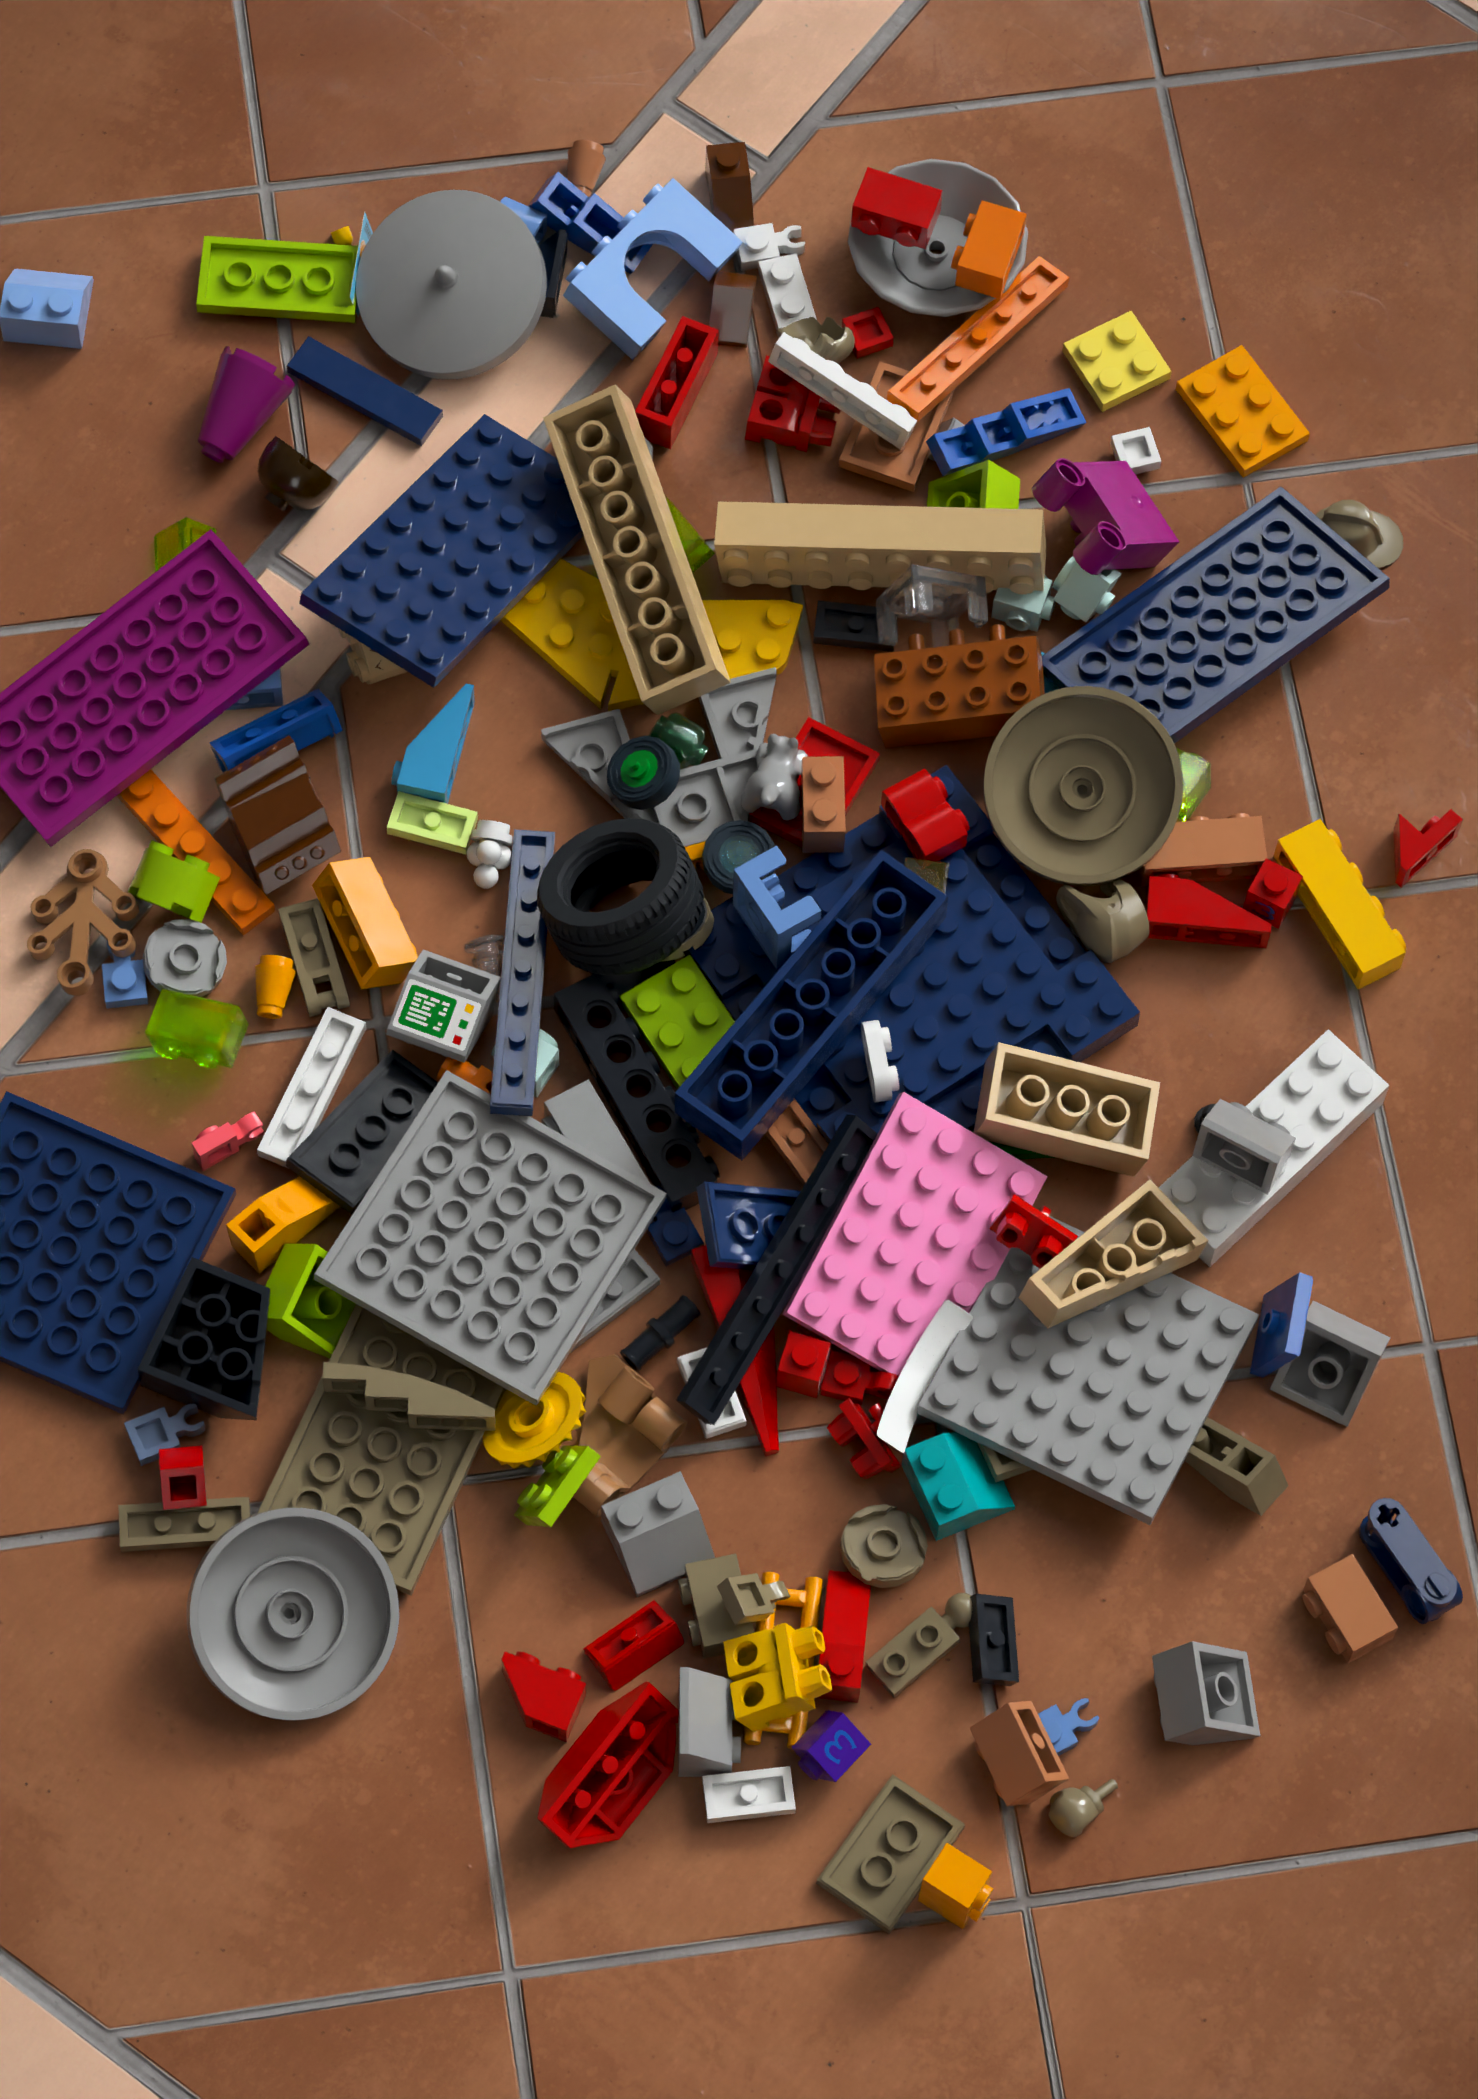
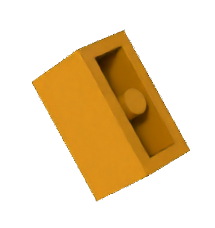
[918,1843,994,1929]

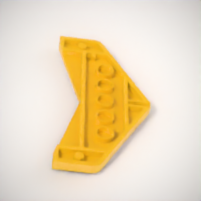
[501,559,803,711]

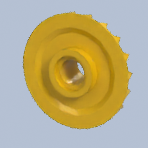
[483,1372,586,1469]

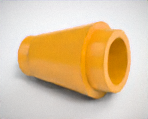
[255,955,296,1019]

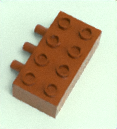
[874,624,1045,748]

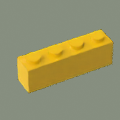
[1273,818,1406,990]

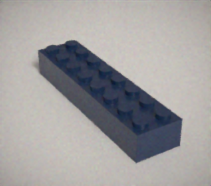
[675,850,948,1161]

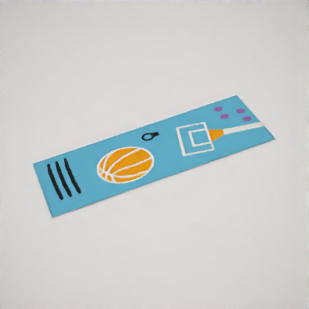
[350,212,373,317]

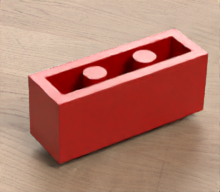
[635,316,719,450]

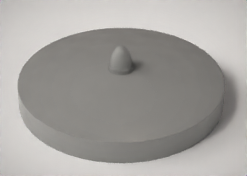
[356,190,547,379]
[186,1508,399,1720]

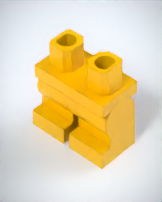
[723,1622,832,1732]

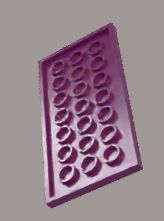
[0,529,310,847]

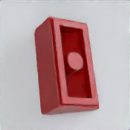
[583,1600,684,1691]

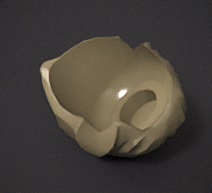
[776,317,855,364]

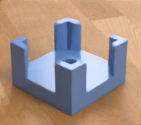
[733,845,821,969]

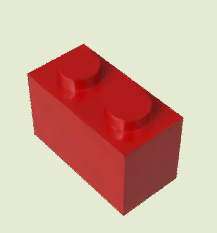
[851,167,943,250]

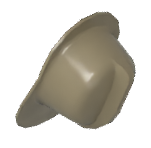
[1316,500,1403,569]

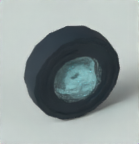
[702,820,775,894]

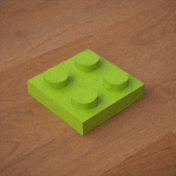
[514,1445,601,1527]

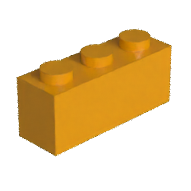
[312,857,418,989]

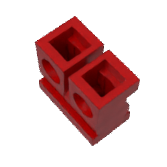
[745,355,841,452]

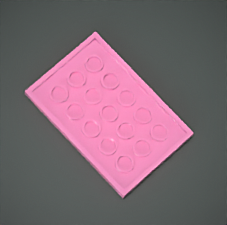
[782,1092,1048,1377]

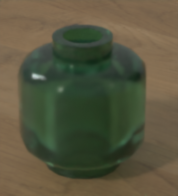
[648,712,709,769]

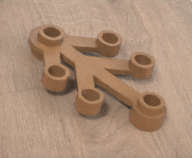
[27,849,139,996]

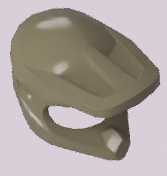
[1056,879,1149,964]

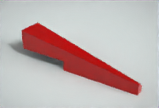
[691,1245,779,1457]

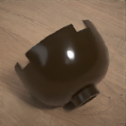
[257,436,339,512]

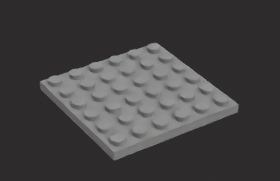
[314,1070,667,1406]
[917,1216,1259,1525]

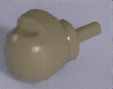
[1048,1779,1118,1838]

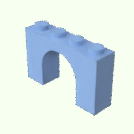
[563,178,743,360]

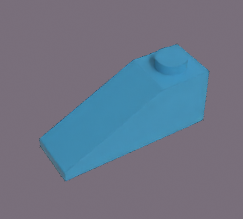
[391,684,475,804]

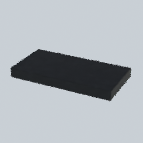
[286,1050,438,1215]

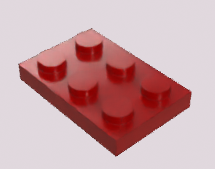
[749,717,880,854]

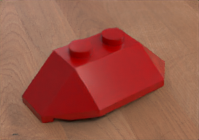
[537,1681,679,1848]

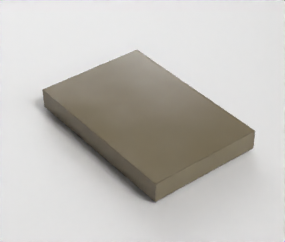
[816,1774,965,1934]

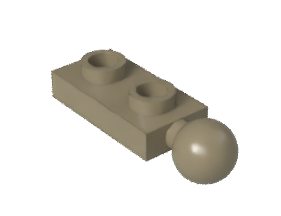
[865,1593,972,1698]

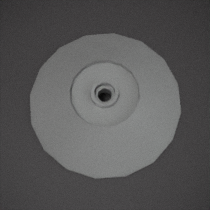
[848,159,1028,317]

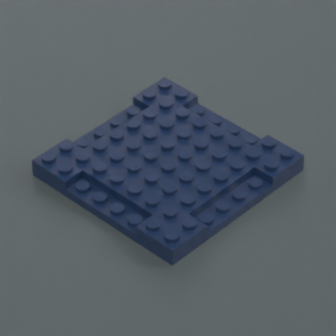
[683,765,1140,1144]

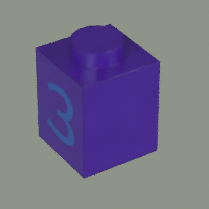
[791,1710,871,1782]

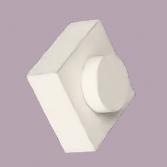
[1110,427,1161,474]

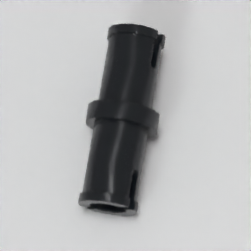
[620,1295,701,1372]

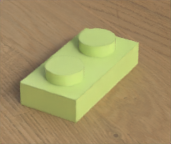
[387,791,478,854]

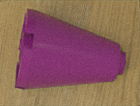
[198,346,295,463]

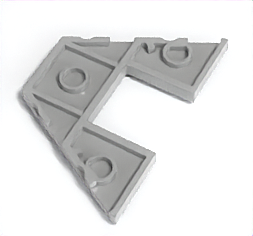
[541,667,777,847]

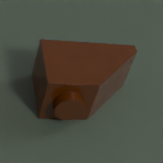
[705,142,754,233]

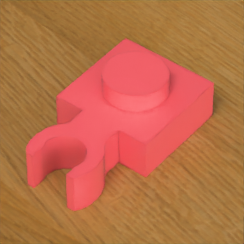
[191,1111,264,1171]

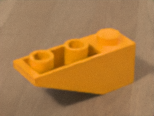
[226,1176,340,1274]

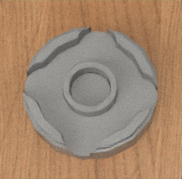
[143,919,227,1000]

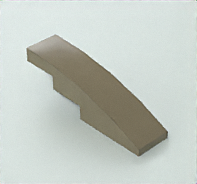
[323,1362,496,1431]

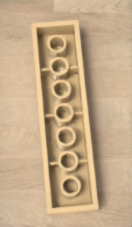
[543,384,731,715]
[714,501,1046,594]

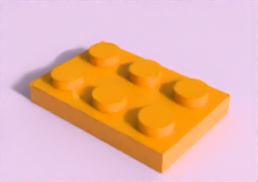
[1175,345,1310,478]

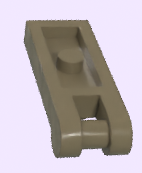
[278,898,350,1017]

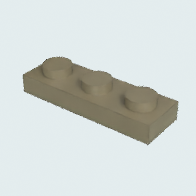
[118,1497,251,1552]

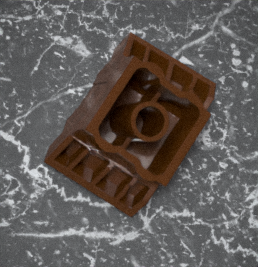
[215,735,341,895]

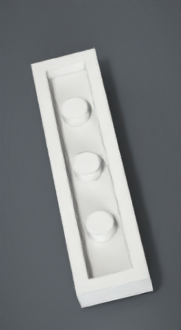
[768,332,917,450]
[257,1007,366,1168]

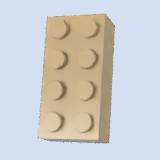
[974,1042,1160,1177]

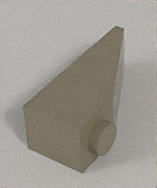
[1185,1417,1289,1516]

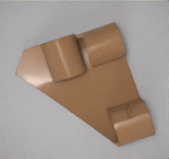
[573,1354,687,1517]

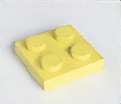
[1062,311,1172,412]

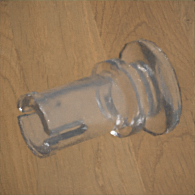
[464,935,505,1000]

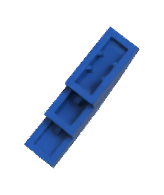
[926,388,1087,476]

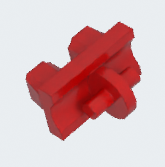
[989,1194,1078,1269]
[827,1398,902,1479]

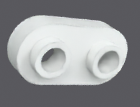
[861,1020,899,1103]

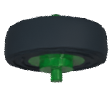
[607,736,680,810]

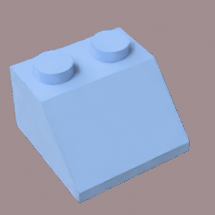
[0,269,94,349]

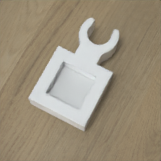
[734,223,805,271]

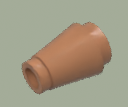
[567,140,606,196]

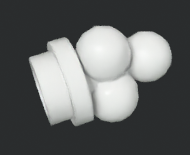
[467,820,513,889]

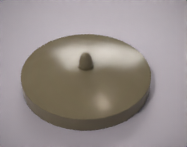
[983,686,1183,886]

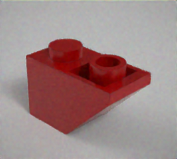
[501,1651,586,1742]

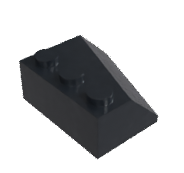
[137,1257,271,1421]

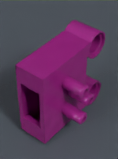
[1032,458,1179,575]

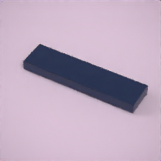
[287,336,443,447]

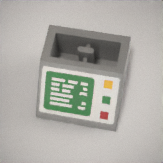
[386,949,501,1063]

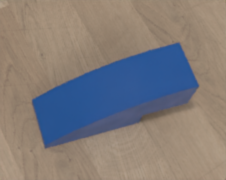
[528,172,653,274]

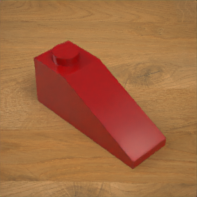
[1145,873,1272,949]
[817,1570,871,1703]

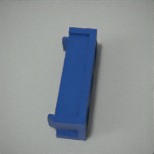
[210,689,343,772]

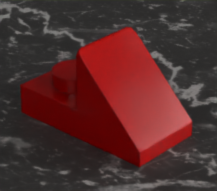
[1394,809,1463,888]

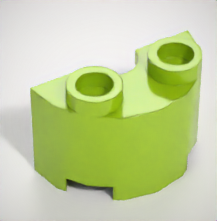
[128,840,220,923]

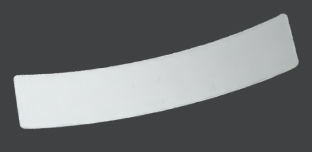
[877,1300,973,1453]

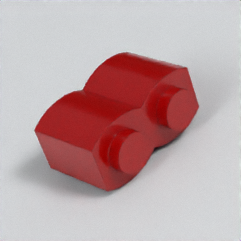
[881,768,970,868]

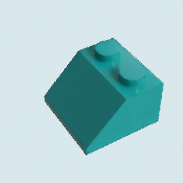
[901,1432,1015,1541]

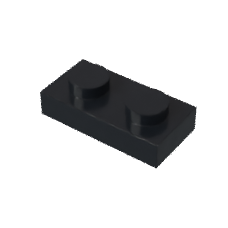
[813,600,898,652]
[969,1593,1019,1686]

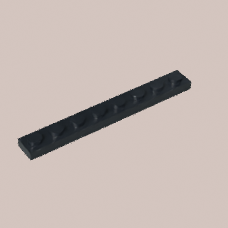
[676,1115,877,1425]

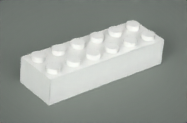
[1159,1029,1389,1267]

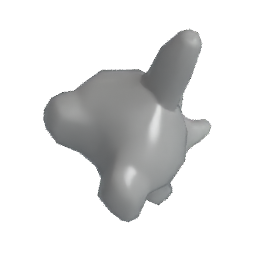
[741,734,808,821]

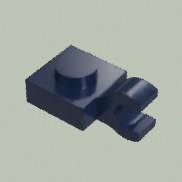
[646,1185,704,1267]

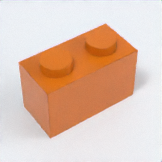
[951,200,1027,299]

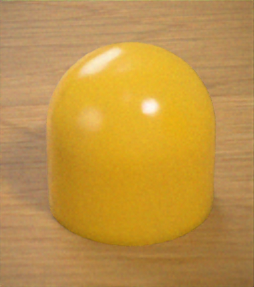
[331,226,353,245]

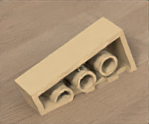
[1019,1180,1209,1329]

